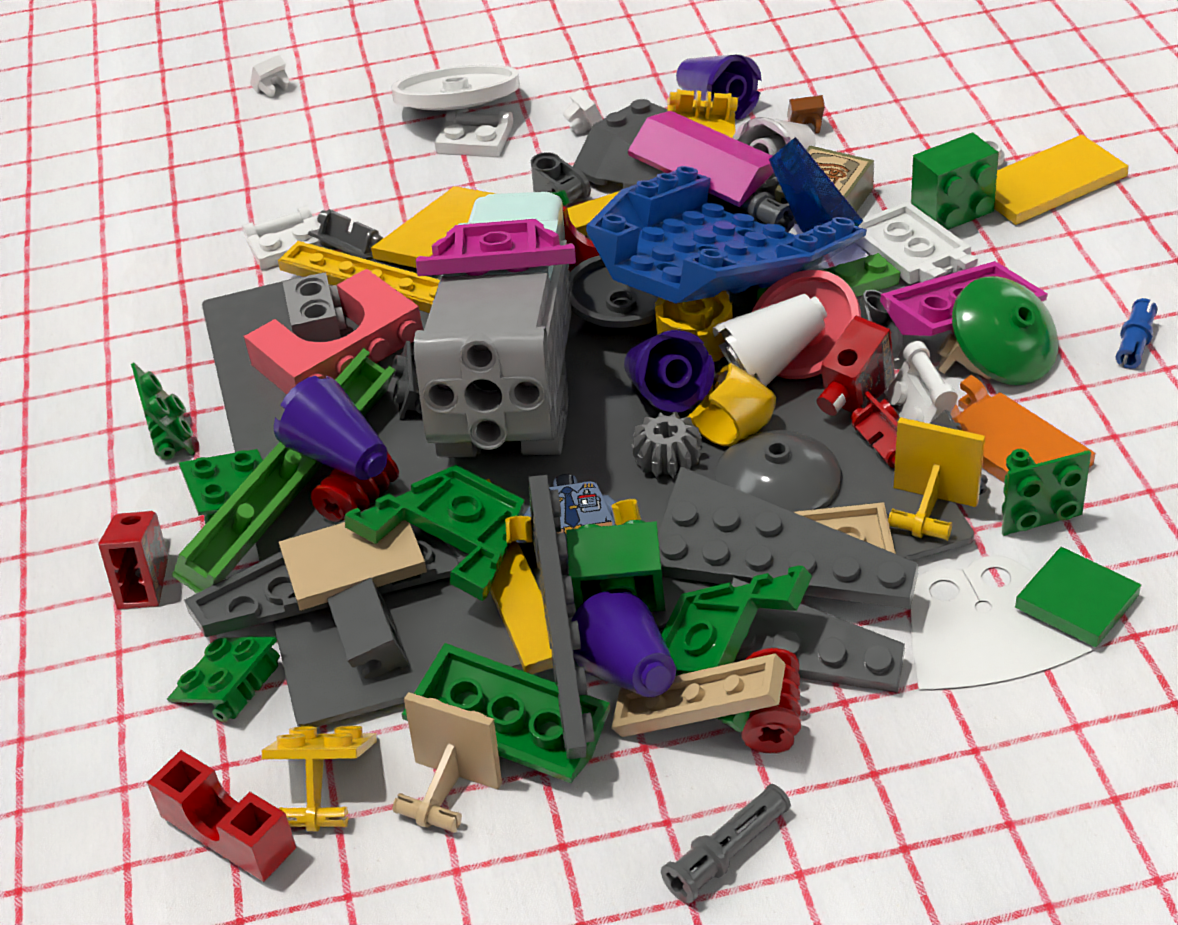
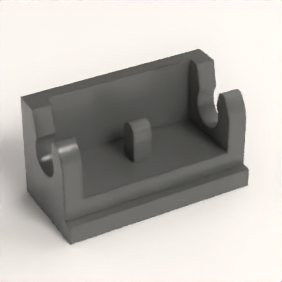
[327,578,409,679]

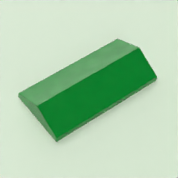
[401,643,611,783]

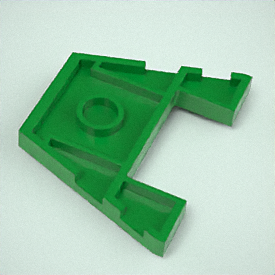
[345,465,524,601]
[661,566,812,732]

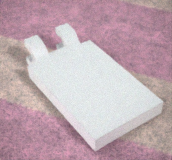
[854,201,978,284]

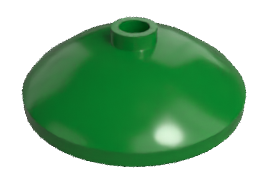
[952,276,1059,385]

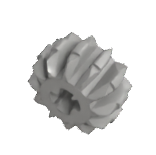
[632,412,702,479]

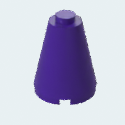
[676,54,762,120]
[624,330,715,412]
[274,376,388,480]
[571,591,676,697]

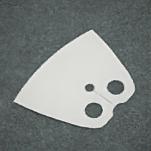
[911,555,1111,690]

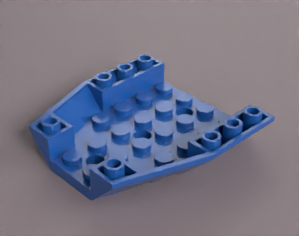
[586,166,867,304]

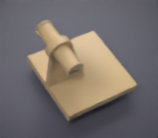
[393,692,502,833]

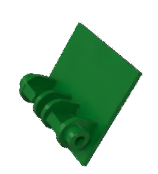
[131,362,195,460]
[179,449,263,524]
[1001,449,1091,536]
[167,637,280,723]

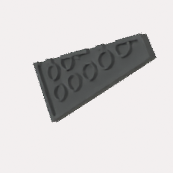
[184,487,469,637]

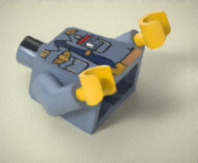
[505,474,641,568]

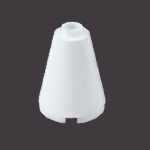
[733,117,816,188]
[713,294,827,386]

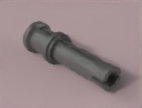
[714,192,797,232]
[661,784,791,904]

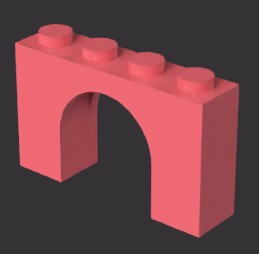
[244,268,423,394]

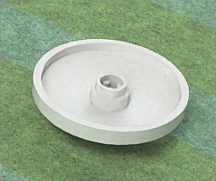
[391,65,520,113]

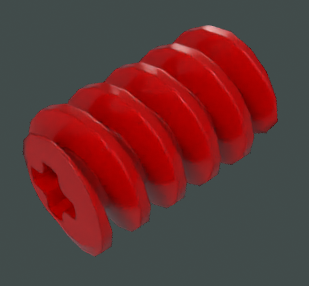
[311,452,399,522]
[741,648,801,753]

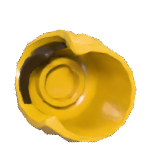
[688,363,776,447]

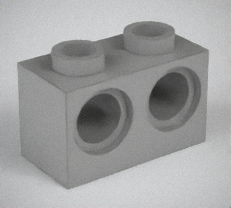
[282,272,346,342]

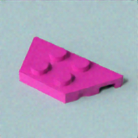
[416,219,576,276]

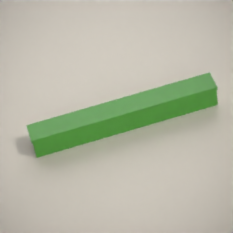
[172,348,395,593]

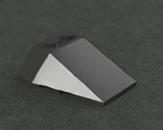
[573,99,667,189]

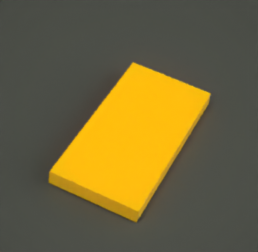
[994,134,1129,225]
[371,186,496,268]

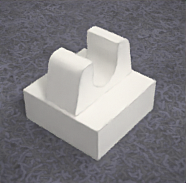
[250,54,289,97]
[563,89,603,135]

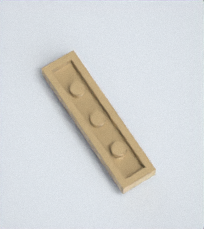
[611,654,785,737]

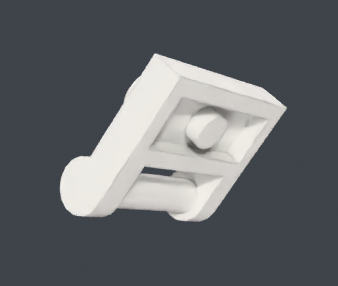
[435,109,513,157]
[242,205,327,271]
[886,341,958,424]

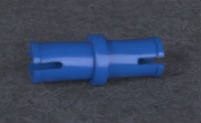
[1115,298,1158,369]

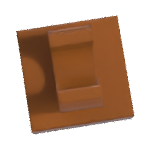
[787,95,825,134]

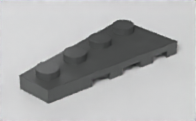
[732,577,905,693]

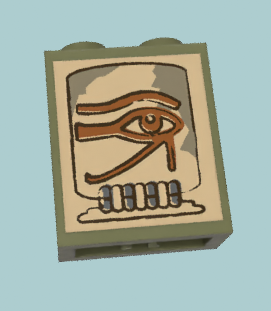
[775,146,874,228]

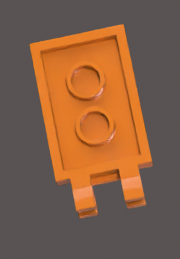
[950,375,1096,482]

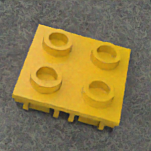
[667,89,738,138]

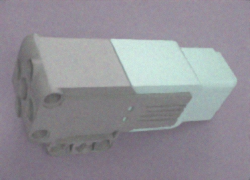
[414,192,572,458]

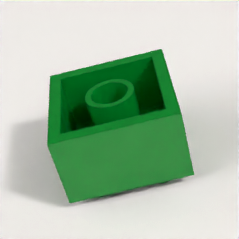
[911,132,999,230]
[566,520,666,612]

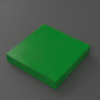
[1015,546,1142,648]

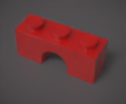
[147,750,297,882]

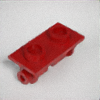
[851,391,899,468]

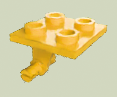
[888,417,985,541]
[262,726,377,832]

